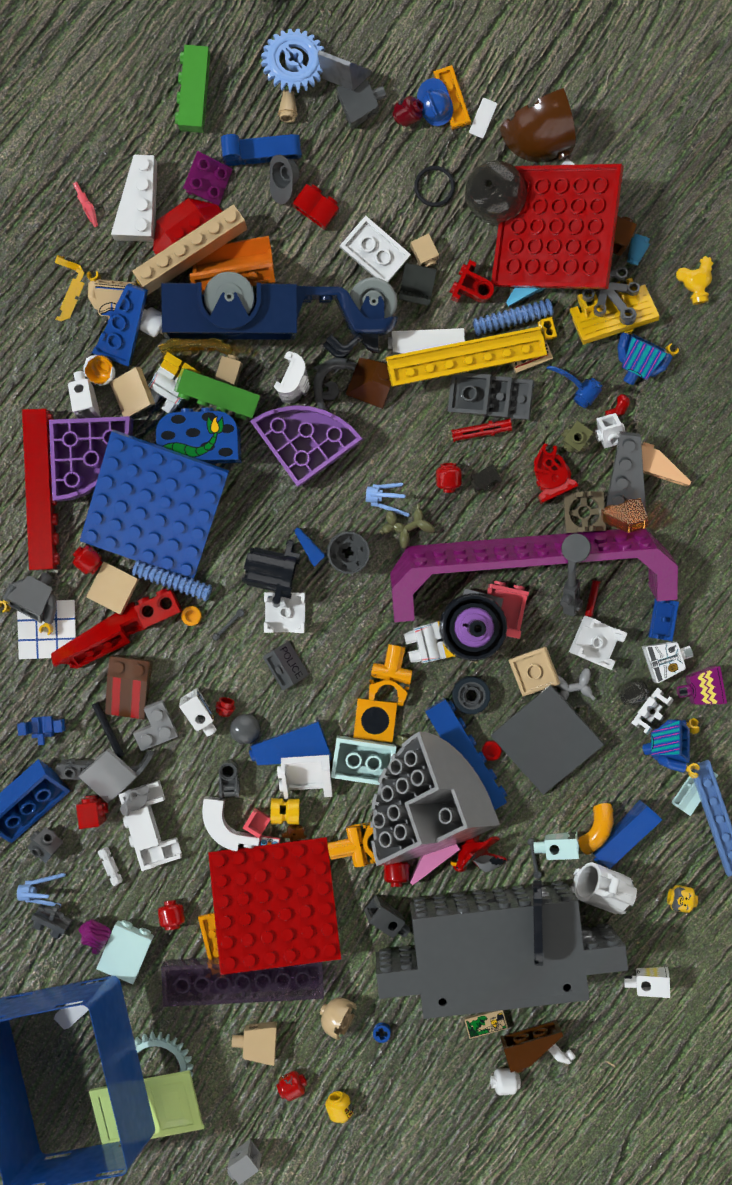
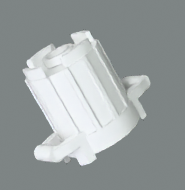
[570,862,637,914]

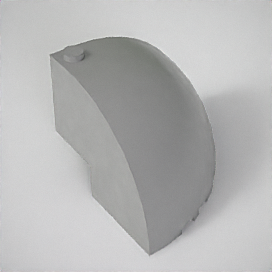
[370,731,500,866]

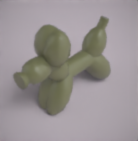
[379,504,435,549]

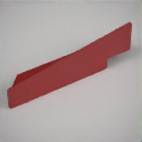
[51,602,147,669]

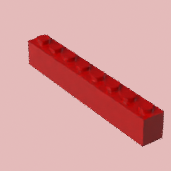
[22,409,60,570]

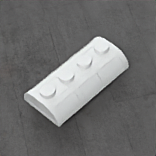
[274,351,310,404]

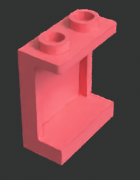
[487,581,529,639]

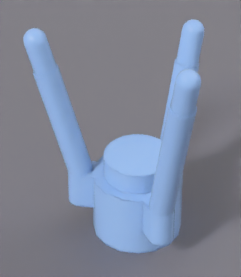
[366,483,410,517]
[17,873,66,907]

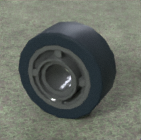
[452,676,490,714]

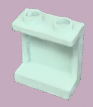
[96,920,154,984]

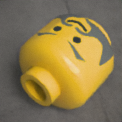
[667,885,698,913]

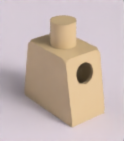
[232,1021,277,1066]

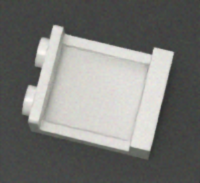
[277,755,332,799]

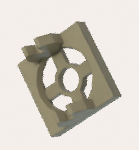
[563,491,606,533]

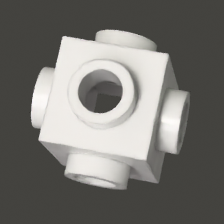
[595,413,626,449]

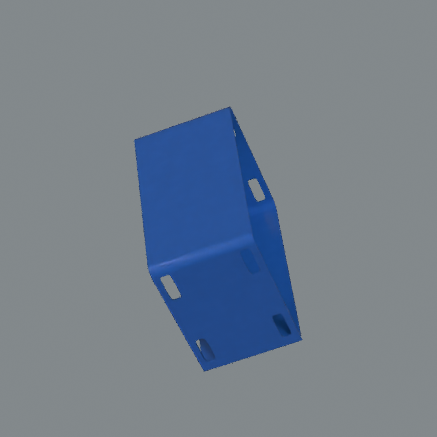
[0,976,155,1185]

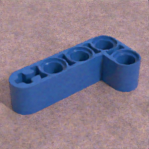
[221,134,302,166]

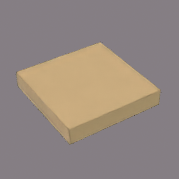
[110,366,155,417]
[86,561,140,615]
[509,646,560,696]

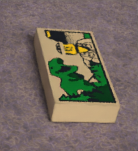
[464,1010,508,1039]

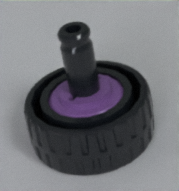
[439,593,507,661]

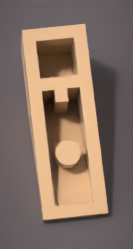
[641,442,691,487]

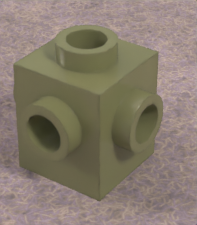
[561,420,593,454]

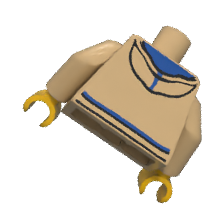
[86,271,142,320]

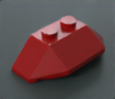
[153,198,222,255]

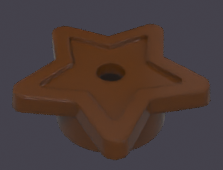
[281,825,307,842]

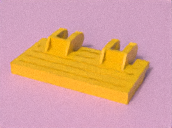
[569,278,659,345]

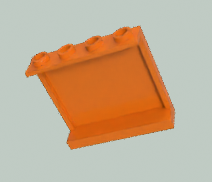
[190,236,275,295]

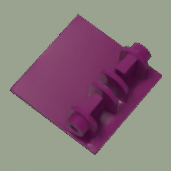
[183,151,233,206]

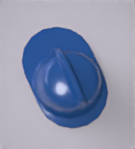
[417,78,453,126]

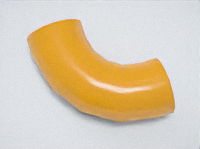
[578,803,614,855]

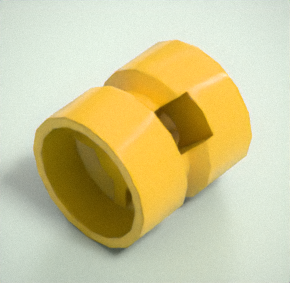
[270,798,300,825]

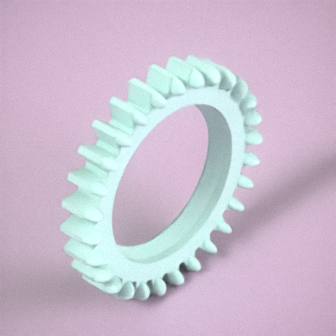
[134,1032,194,1077]

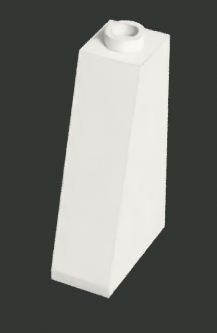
[388,328,465,355]

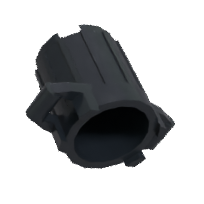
[242,539,300,608]

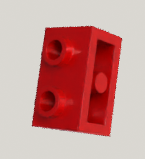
[76,794,108,829]

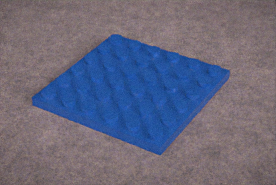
[80,430,229,579]

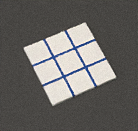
[17,600,76,659]

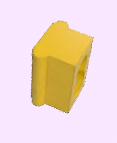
[537,317,557,340]

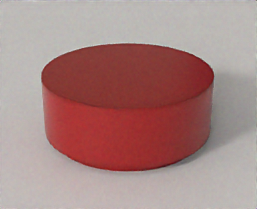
[481,740,502,761]

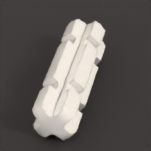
[98,847,123,886]

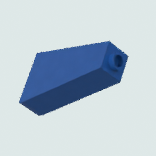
[249,720,332,765]
[593,800,662,869]

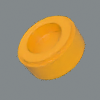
[181,606,202,626]

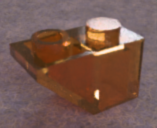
[601,498,648,533]

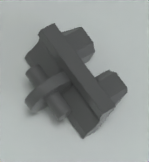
[31,904,72,939]

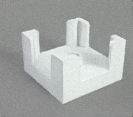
[264,592,305,633]
[569,616,627,670]

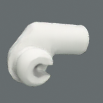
[549,1043,576,1064]

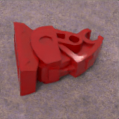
[533,443,578,504]

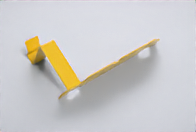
[55,255,85,321]

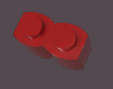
[292,184,339,230]

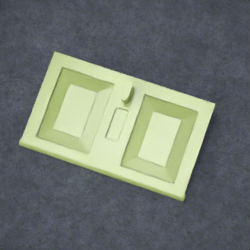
[89,1070,204,1145]

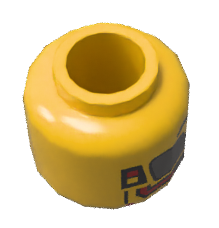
[325,1091,354,1123]

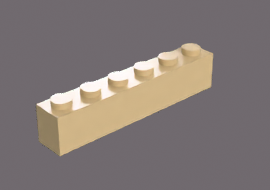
[132,204,248,295]

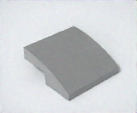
[78,748,138,803]

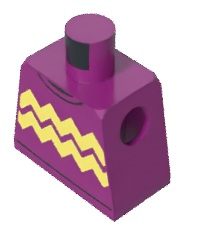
[677,665,727,705]

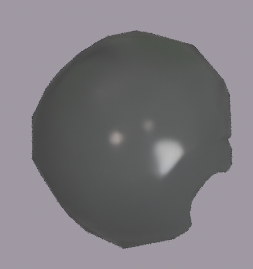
[229,714,261,744]

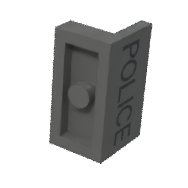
[263,641,309,690]

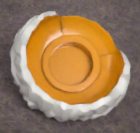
[83,355,115,386]

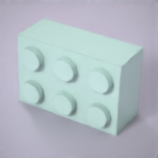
[331,735,396,785]

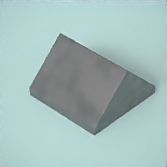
[318,50,372,90]

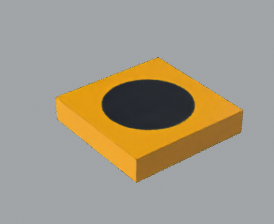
[353,698,397,743]

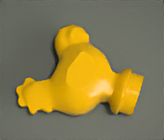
[676,256,714,305]

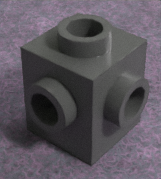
[28,827,63,863]

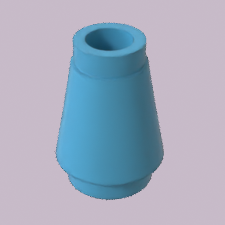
[627,234,650,266]

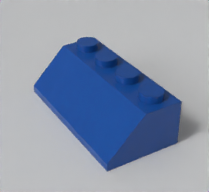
[0,759,70,843]

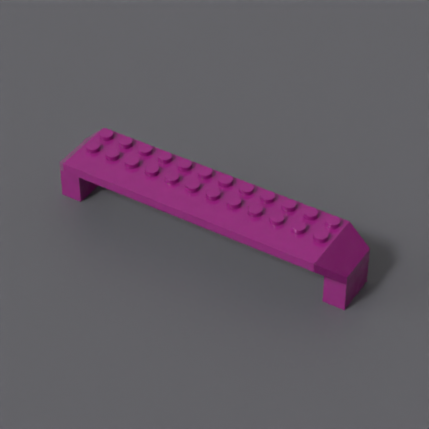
[390,527,678,622]

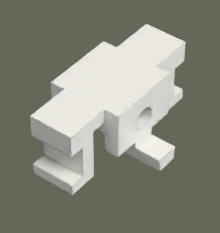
[632,688,673,735]

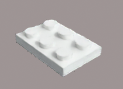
[340,215,411,282]

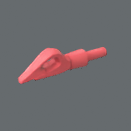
[73,182,98,227]

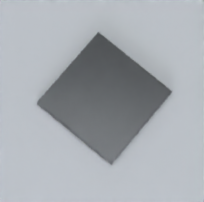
[490,684,604,795]

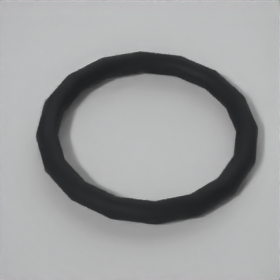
[414,166,455,207]

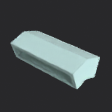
[671,762,718,816]

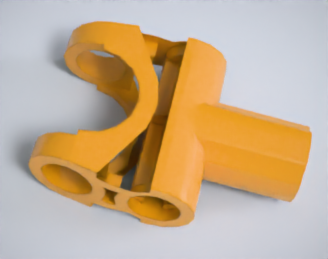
[369,644,412,706]
[328,822,376,867]

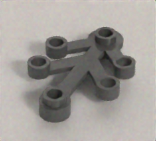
[582,267,640,326]

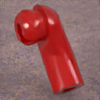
[605,394,630,417]

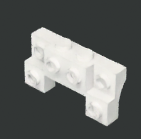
[118,780,183,871]

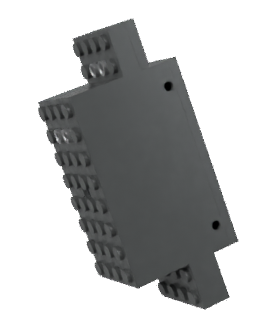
[376,881,628,1019]

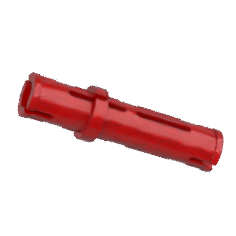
[451,418,512,442]

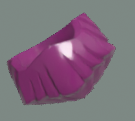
[78,919,112,955]

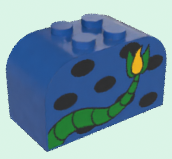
[156,408,242,464]

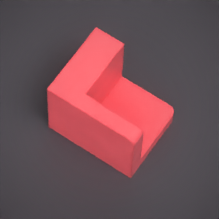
[243,808,271,839]

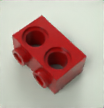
[134,588,183,628]

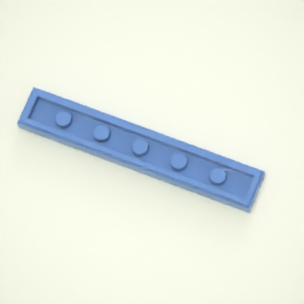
[691,760,732,877]

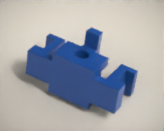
[17,716,66,745]

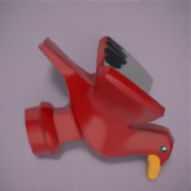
[450,834,507,873]

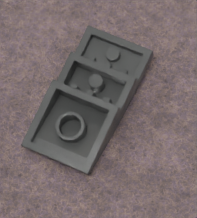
[448,373,535,421]

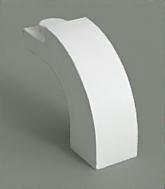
[202,796,260,851]

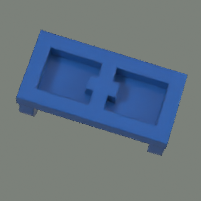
[648,598,679,641]

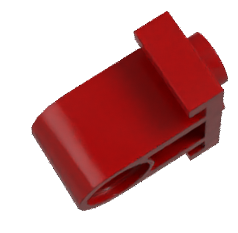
[450,260,494,303]

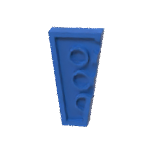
[92,283,148,366]

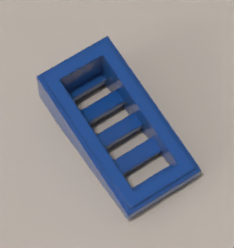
[294,528,326,567]

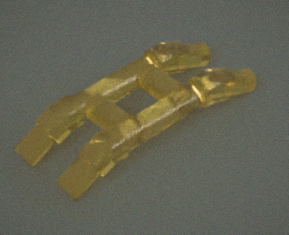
[158,338,233,356]

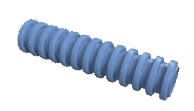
[473,299,554,336]
[132,560,212,601]

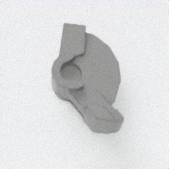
[120,785,149,817]

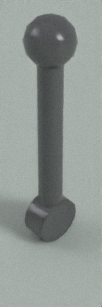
[212,609,244,641]
[527,838,542,879]

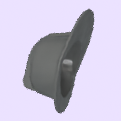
[270,155,300,204]

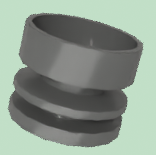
[327,531,370,574]

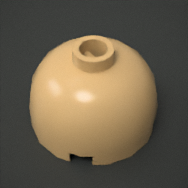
[320,998,357,1040]

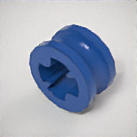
[373,1022,391,1043]

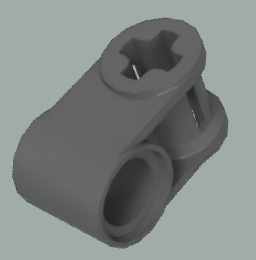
[219,759,240,799]

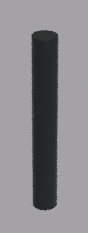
[92,701,125,758]

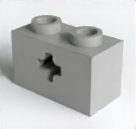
[227,1139,262,1185]

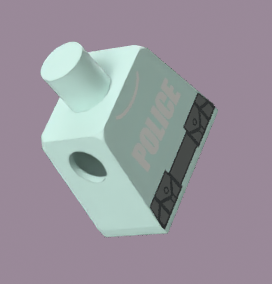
[533,831,580,860]

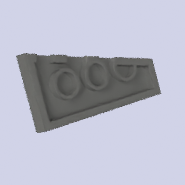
[606,431,646,512]

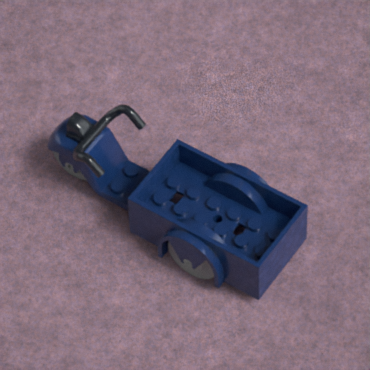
[161,272,398,358]

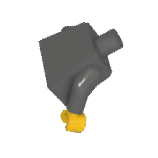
[0,572,56,635]

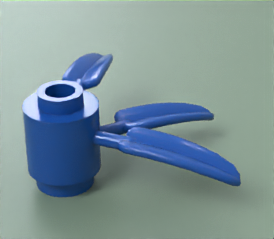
[546,366,603,409]

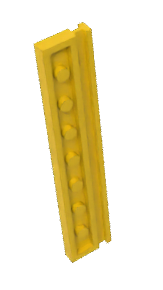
[385,326,547,387]

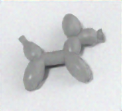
[556,668,596,705]

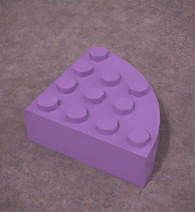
[250,405,364,487]
[49,416,134,502]

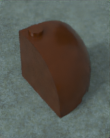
[499,88,576,163]

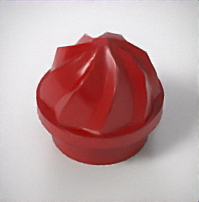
[215,697,235,717]

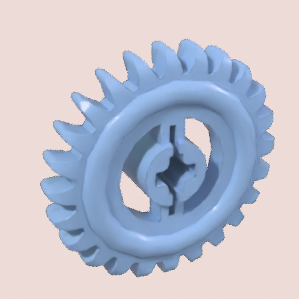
[261,29,325,93]

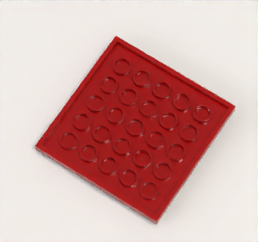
[491,164,624,289]
[208,837,341,975]

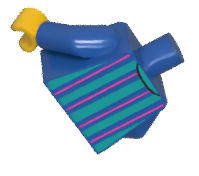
[617,329,679,385]
[642,718,700,778]

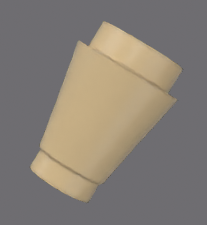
[278,90,298,123]

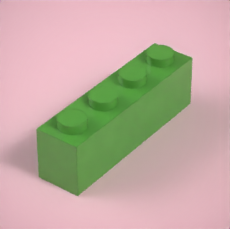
[175,45,211,133]
[174,368,260,420]

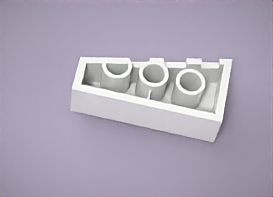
[111,155,157,242]

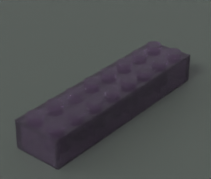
[161,958,325,1007]

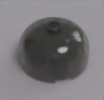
[465,160,527,225]

